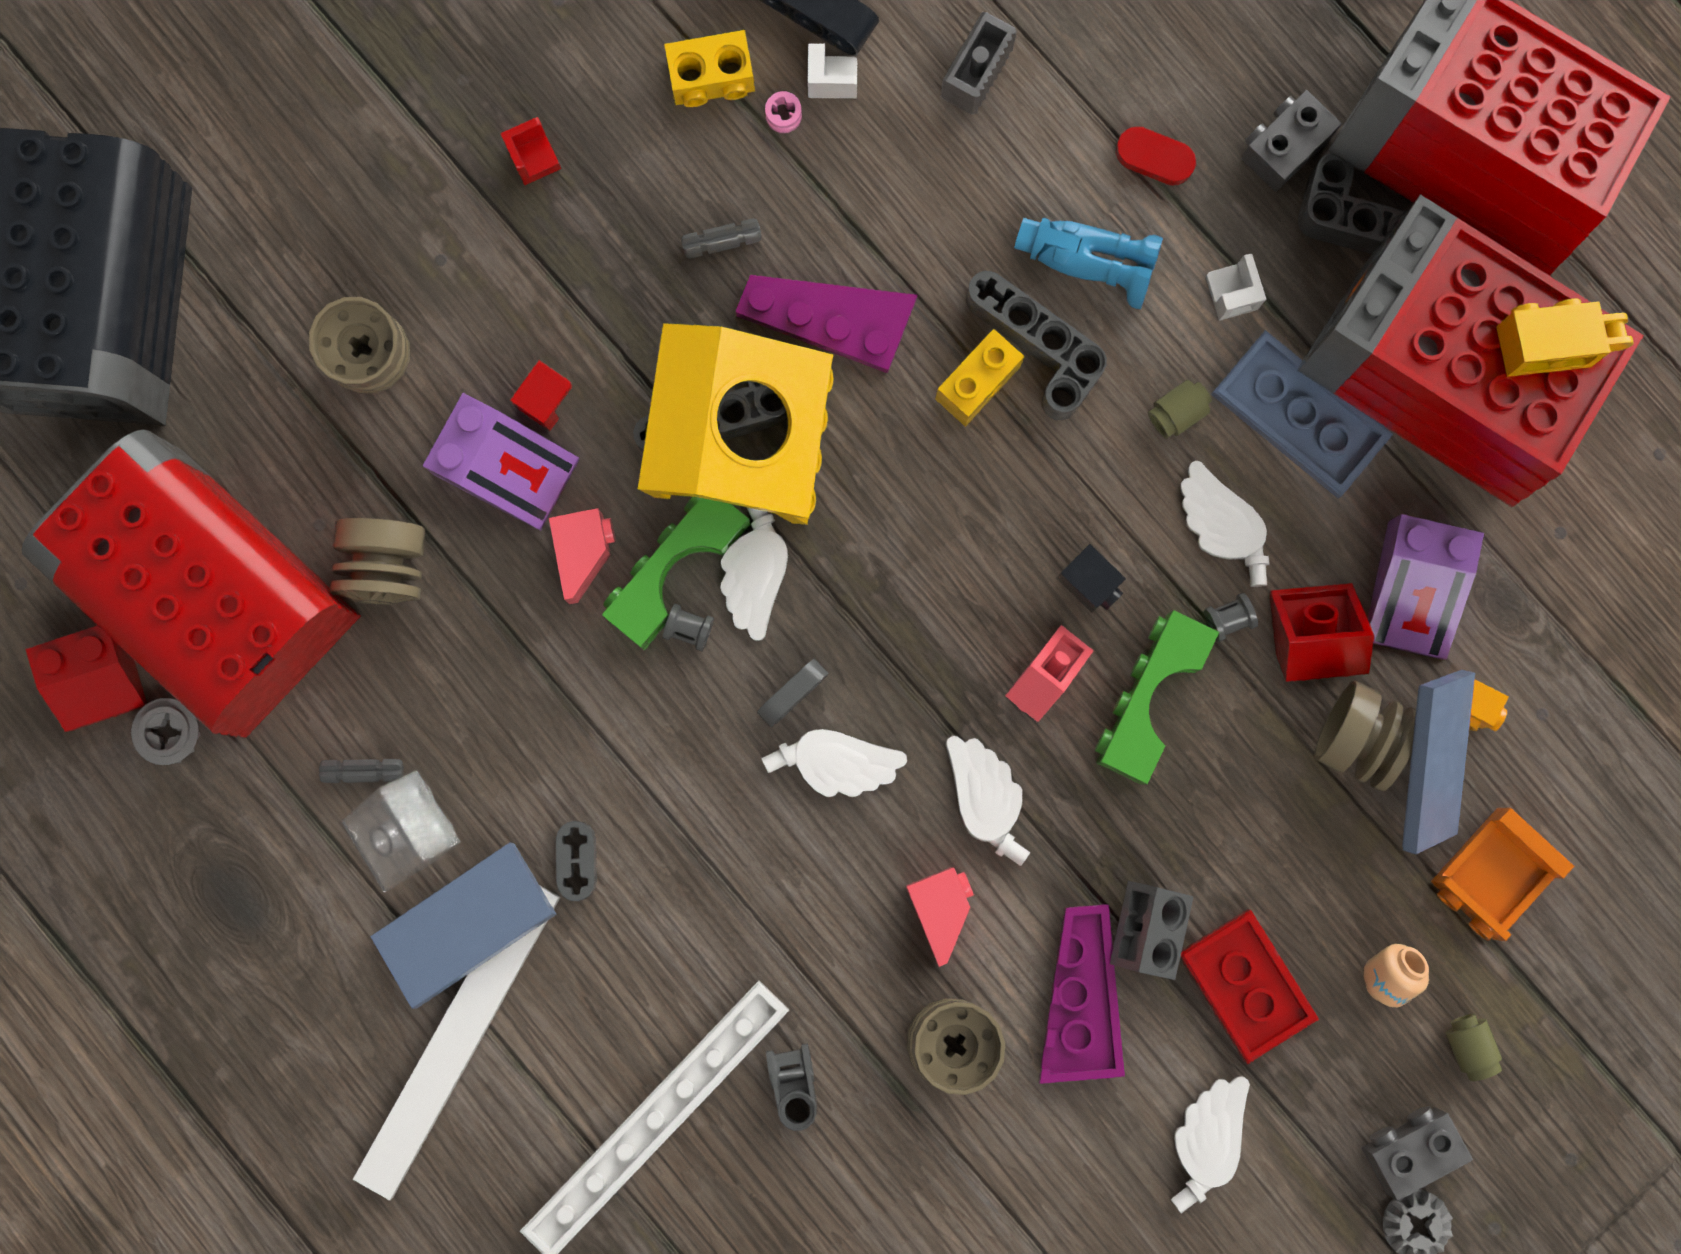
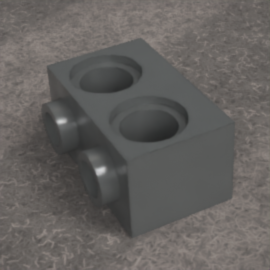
[1110,881,1194,980]

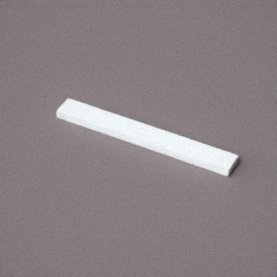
[353,885,561,1200]
[520,981,789,1254]

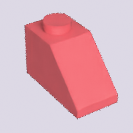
[549,508,615,604]
[1005,625,1094,722]
[906,867,974,967]

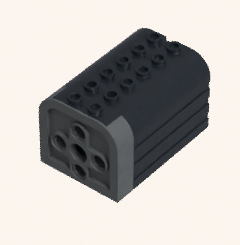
[0,128,192,426]

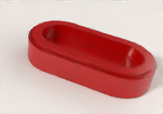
[1116,127,1196,185]

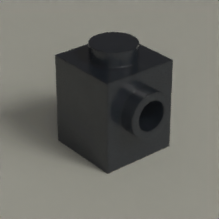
[1056,544,1126,613]

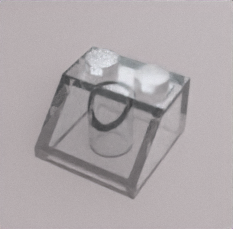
[341,770,461,893]

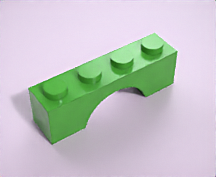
[602,497,750,651]
[1095,610,1219,785]

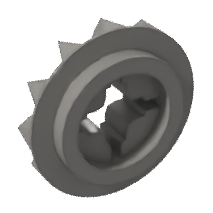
[131,698,201,765]
[1383,1190,1453,1254]

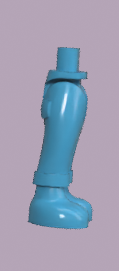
[1014,217,1163,310]

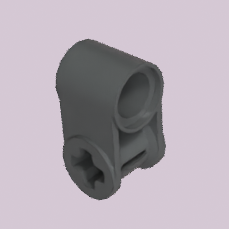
[766,1043,817,1131]

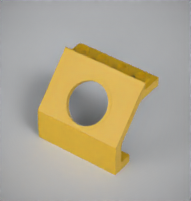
[638,323,833,525]

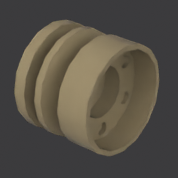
[309,297,410,394]
[330,518,425,605]
[1314,681,1416,791]
[906,998,1005,1095]

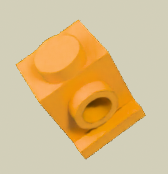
[1469,680,1509,731]

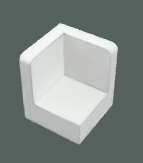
[808,44,857,99]
[1206,254,1266,321]

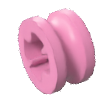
[765,91,802,133]

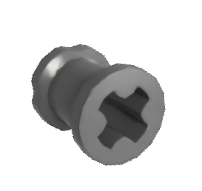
[1204,593,1258,642]
[662,603,714,652]

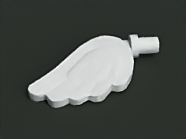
[1180,461,1269,587]
[720,507,788,641]
[761,729,907,797]
[945,736,1030,866]
[1171,1076,1250,1214]

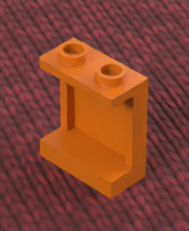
[1431,808,1575,941]

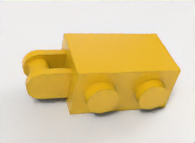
[1497,299,1634,377]

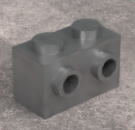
[1241,90,1342,192]
[1361,1106,1473,1201]

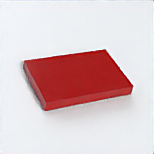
[1180,909,1319,1064]

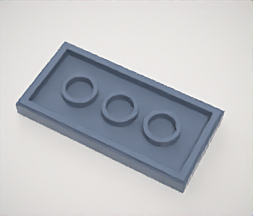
[1211,330,1393,499]
[1402,670,1475,854]
[370,843,557,1009]

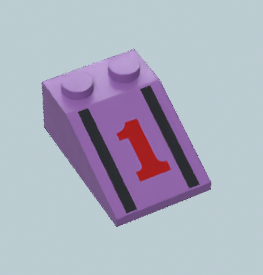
[423,393,579,531]
[1368,514,1484,660]

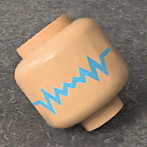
[1364,944,1429,1008]

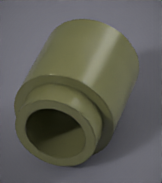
[1148,380,1212,439]
[1445,1013,1502,1081]

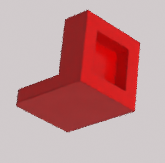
[500,117,561,185]
[510,360,572,432]

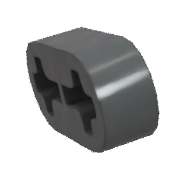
[757,658,829,728]
[556,821,597,901]

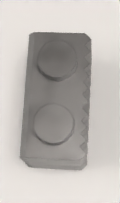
[941,12,1016,115]

